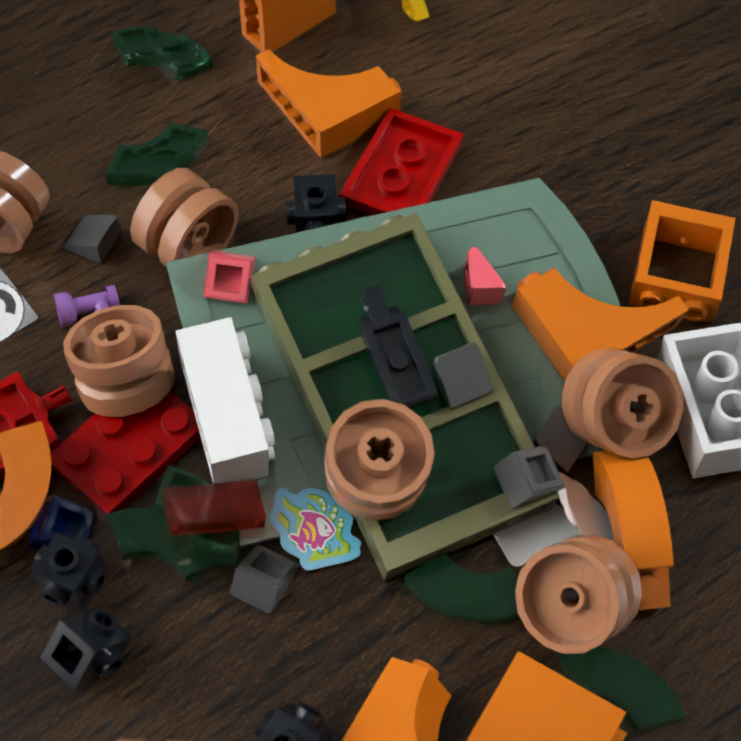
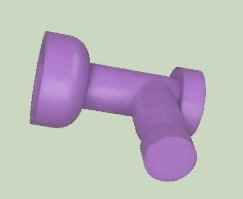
[53,285,120,328]

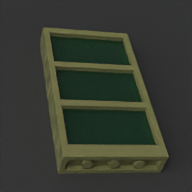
[252,212,560,582]

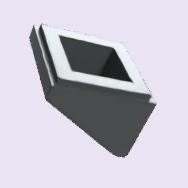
[64,215,122,264]
[431,342,493,410]
[532,406,587,475]
[494,445,565,508]
[230,544,299,613]

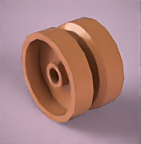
[0,151,50,254]
[130,168,239,267]
[63,305,176,417]
[562,347,683,459]
[323,399,435,521]
[515,534,642,654]

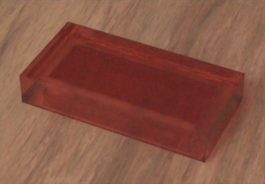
[162,481,266,536]

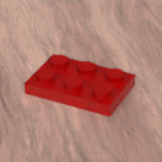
[339,107,463,216]
[50,391,201,521]

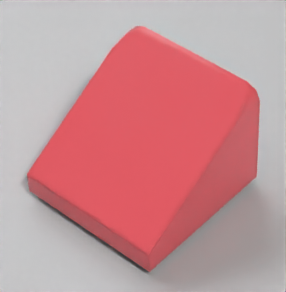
[463,247,506,306]
[203,250,256,304]

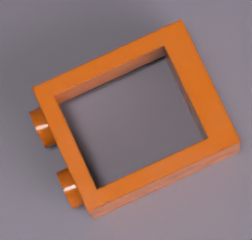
[628,200,736,323]

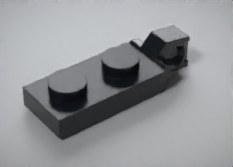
[358,285,439,409]

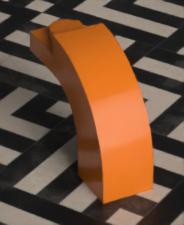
[0,421,51,554]
[593,450,674,610]

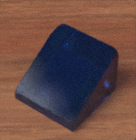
[29,495,95,548]

